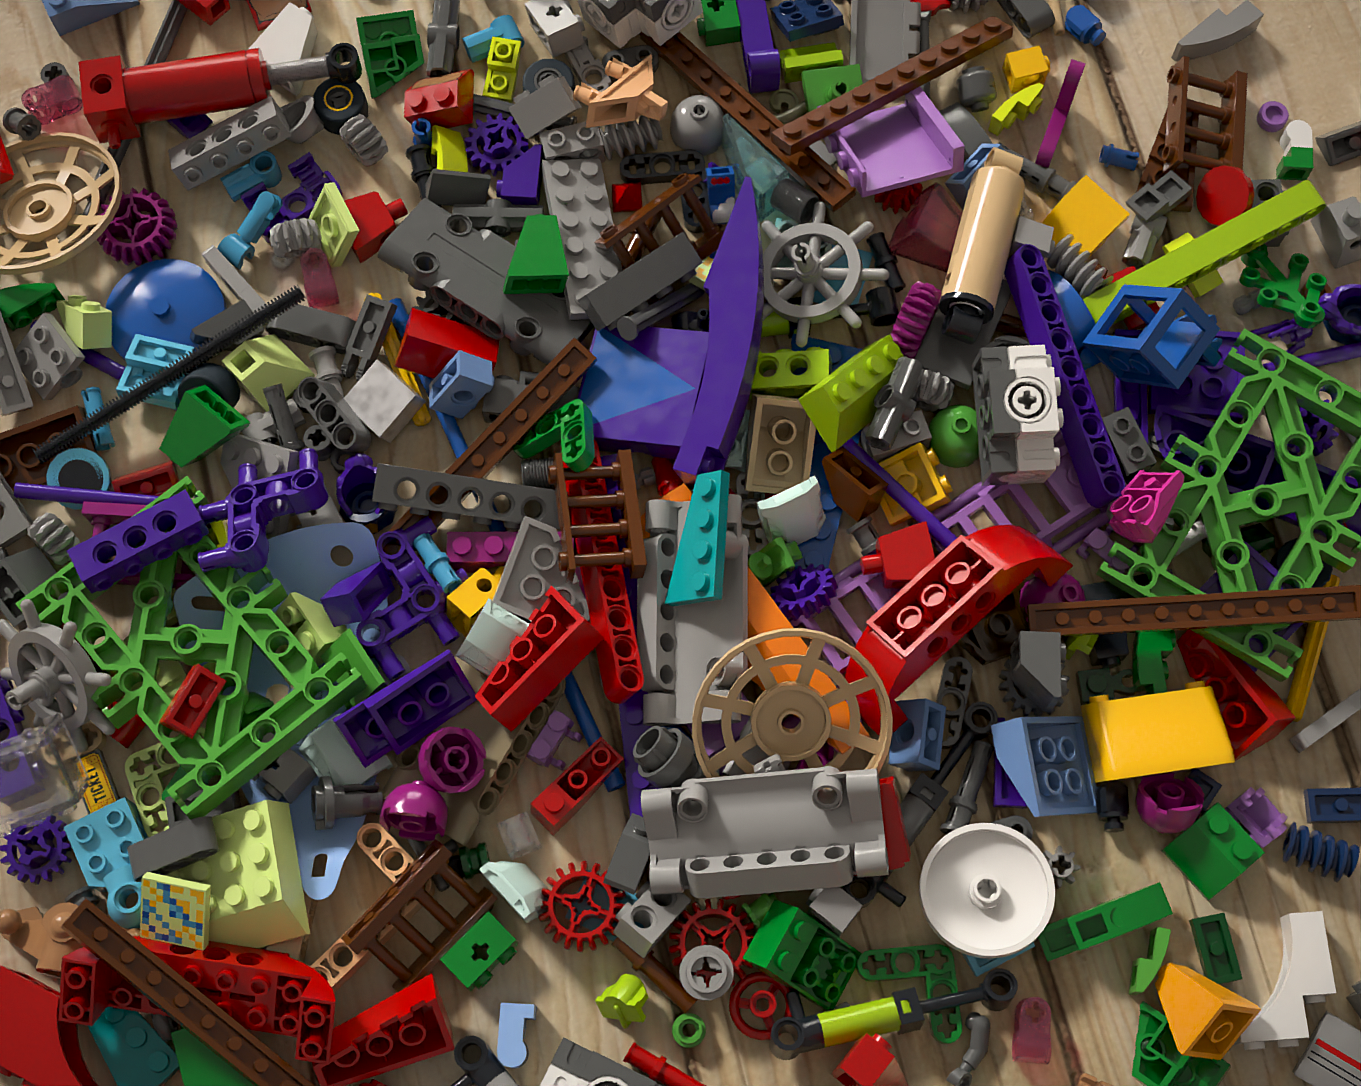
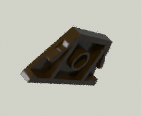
[957,582,1029,666]

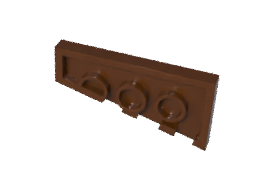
[1135,109,1199,212]

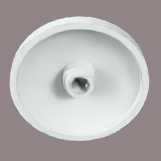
[919,823,1055,959]

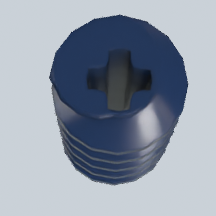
[1282,822,1360,883]

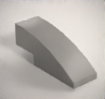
[1171,0,1264,61]

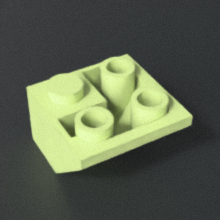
[222,334,315,412]
[275,592,348,667]

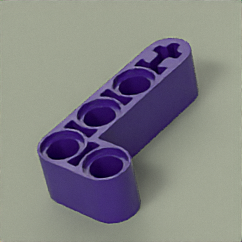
[736,0,781,94]

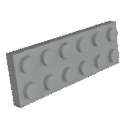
[541,159,631,320]

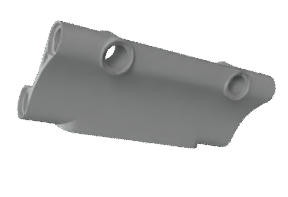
[637,494,749,726]
[641,766,889,898]

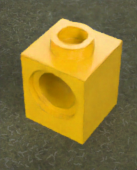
[1002,45,1050,93]

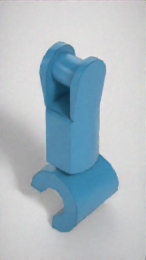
[217,191,282,270]

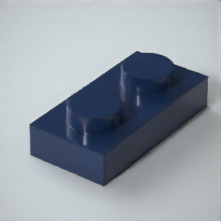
[1304,788,1361,824]

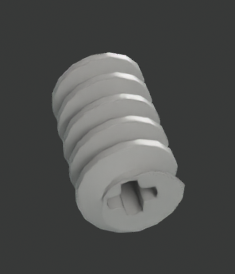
[599,115,663,161]
[1047,234,1114,300]

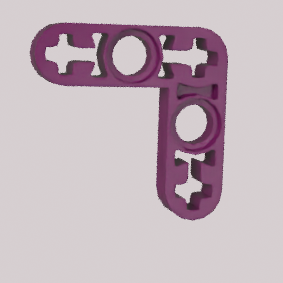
[1035,59,1086,169]

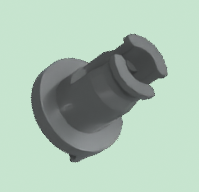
[311,776,383,830]

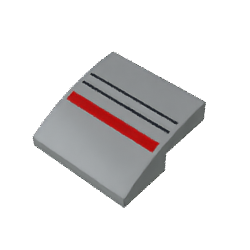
[1293,1011,1361,1086]

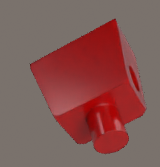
[344,191,408,263]
[860,521,935,589]

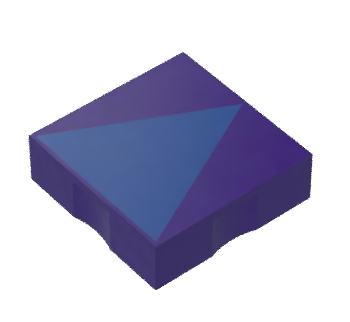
[577,326,709,459]

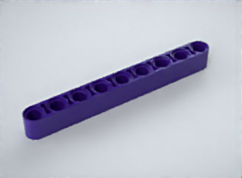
[1004,244,1126,508]

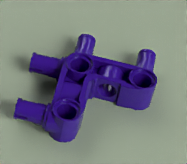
[198,448,329,573]
[356,516,469,681]

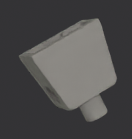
[1310,197,1361,269]

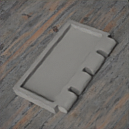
[849,0,921,84]

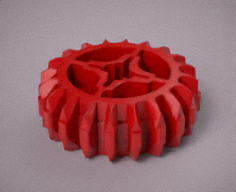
[538,861,626,953]
[668,899,755,988]

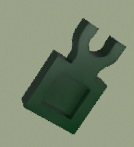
[1075,667,1136,705]

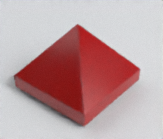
[612,182,642,213]

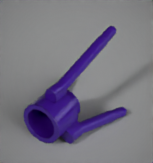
[1250,318,1313,354]

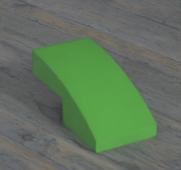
[1129,927,1171,996]

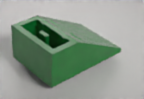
[742,899,862,1011]

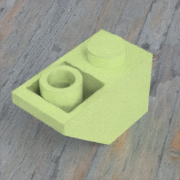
[57,295,112,349]

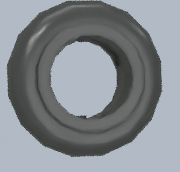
[151,1014,178,1041]

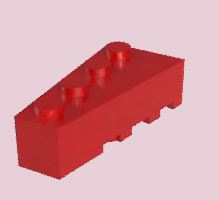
[475,585,604,732]
[312,973,455,1086]
[831,1033,908,1086]

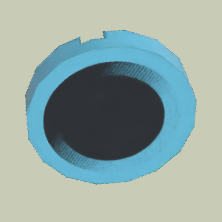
[46,448,111,510]

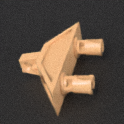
[573,53,668,128]

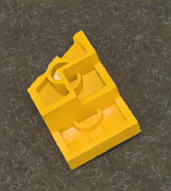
[1042,175,1130,257]

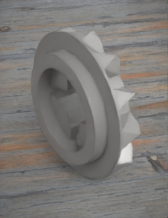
[679,945,734,1001]

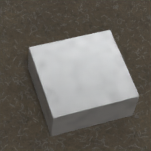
[344,360,426,443]

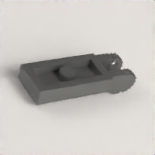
[341,294,398,381]

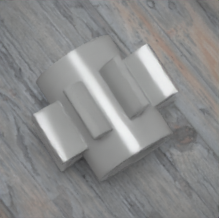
[1043,846,1081,889]

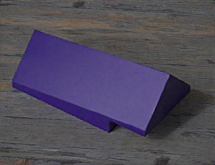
[333,649,477,768]

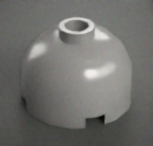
[670,95,728,156]

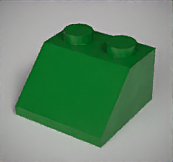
[1161,802,1265,901]

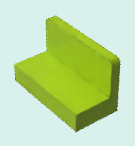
[779,42,843,83]

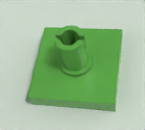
[801,64,863,113]

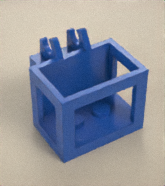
[1083,284,1222,389]

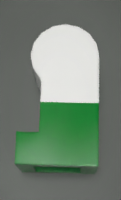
[1276,120,1314,181]

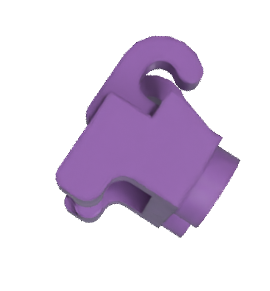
[1076,525,1139,574]
[527,709,583,770]
[1224,787,1288,849]

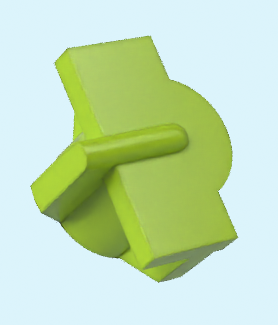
[595,974,649,1029]

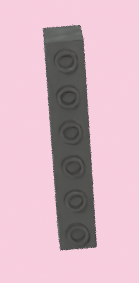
[372,463,568,529]

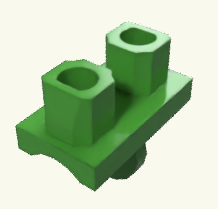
[748,537,803,587]

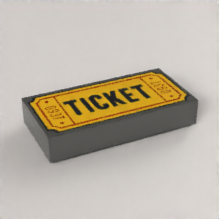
[69,749,120,815]

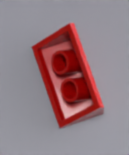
[394,308,499,379]

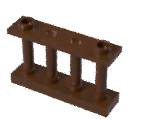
[1161,56,1248,174]
[594,173,727,301]
[548,449,647,583]
[341,839,498,992]

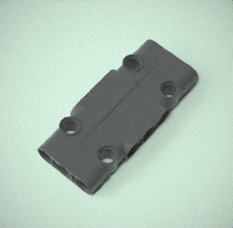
[378,198,594,365]

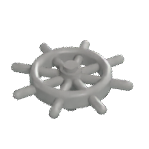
[761,202,889,347]
[0,599,116,752]

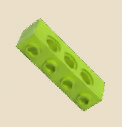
[749,347,832,400]

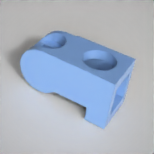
[497,1003,537,1069]

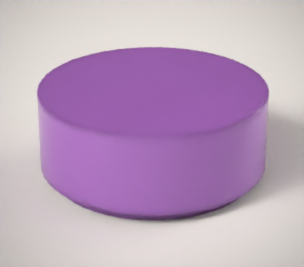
[1257,101,1289,132]

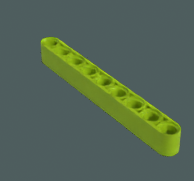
[1083,180,1327,325]

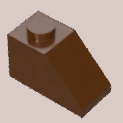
[822,446,889,522]

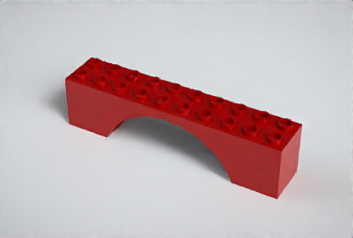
[0,966,99,1086]

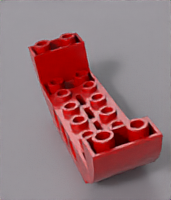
[845,525,1073,736]
[59,936,336,1065]

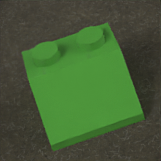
[320,628,387,710]

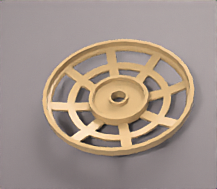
[0,132,123,275]
[692,628,893,789]

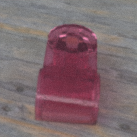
[21,75,83,125]
[300,248,340,309]
[1012,997,1051,1065]

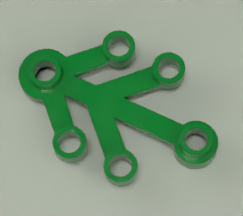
[1239,244,1327,329]

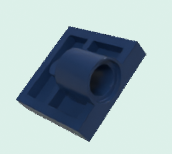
[770,0,844,42]

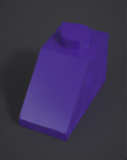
[496,144,544,205]
[320,562,395,627]

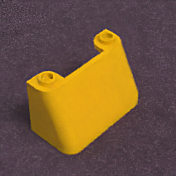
[1081,681,1235,783]

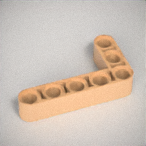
[310,823,435,993]

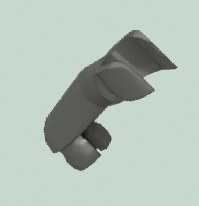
[947,1012,990,1086]

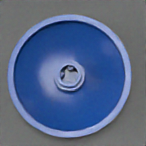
[105,259,227,361]

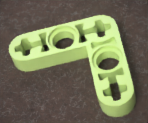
[124,727,205,837]

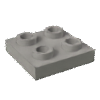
[14,313,85,400]

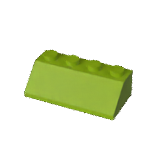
[798,334,904,452]

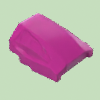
[1109,470,1185,543]

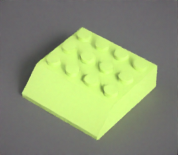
[164,800,310,949]

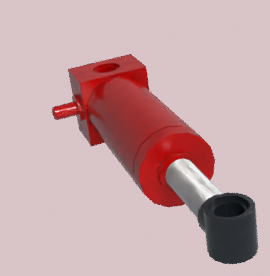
[78,43,362,149]

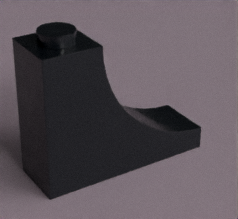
[1082,569,1173,669]

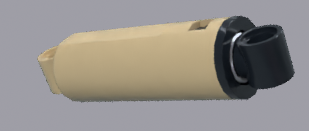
[938,147,1025,345]

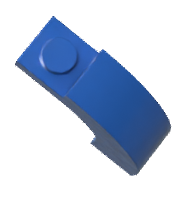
[1047,269,1101,370]

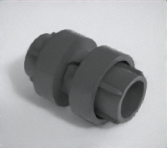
[633,726,722,801]

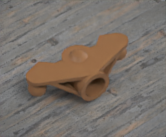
[0,902,140,978]

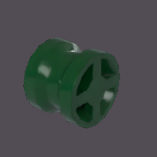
[459,842,490,880]

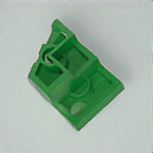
[356,10,424,99]
[1132,1001,1231,1086]

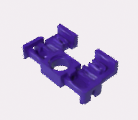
[240,152,343,243]

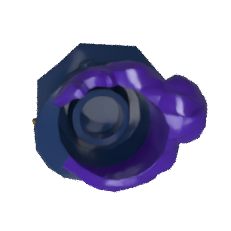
[1318,284,1361,345]
[336,453,396,534]

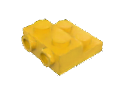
[878,442,953,527]

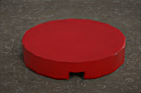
[1196,165,1255,226]

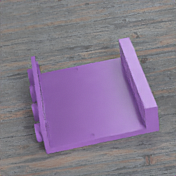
[817,87,965,198]

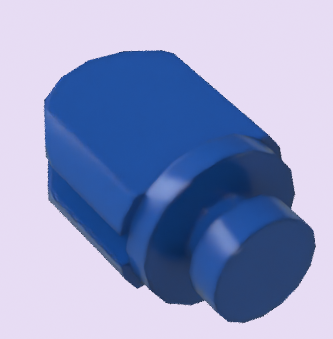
[1064,5,1106,46]

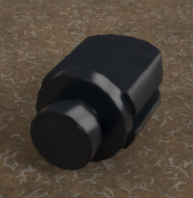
[1095,780,1130,832]

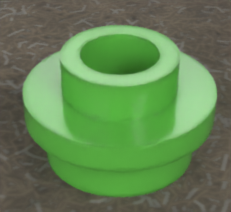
[672,1013,706,1048]

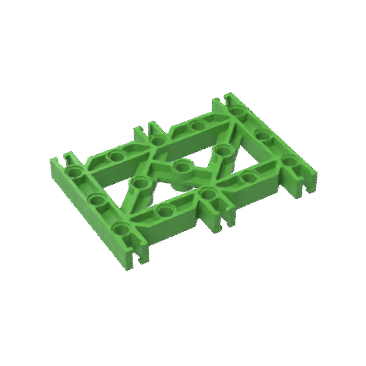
[1096,328,1361,682]
[15,476,367,820]

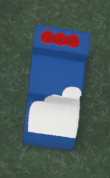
[706,166,735,225]

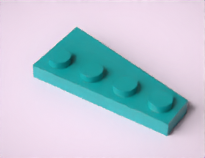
[665,470,730,606]
[87,1007,180,1086]

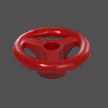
[729,972,792,1040]

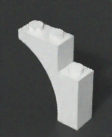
[1233,911,1336,1050]

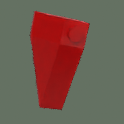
[1176,629,1296,761]

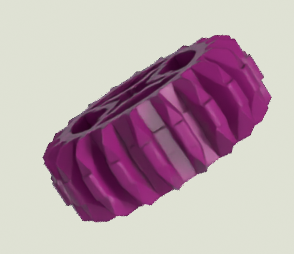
[96,187,178,266]
[890,281,942,359]

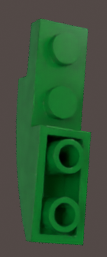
[0,283,65,331]
[1132,630,1176,695]
[1038,882,1173,962]

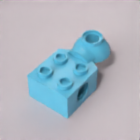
[64,797,148,929]

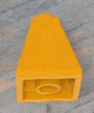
[1155,963,1261,1060]

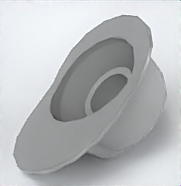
[280,95,324,144]

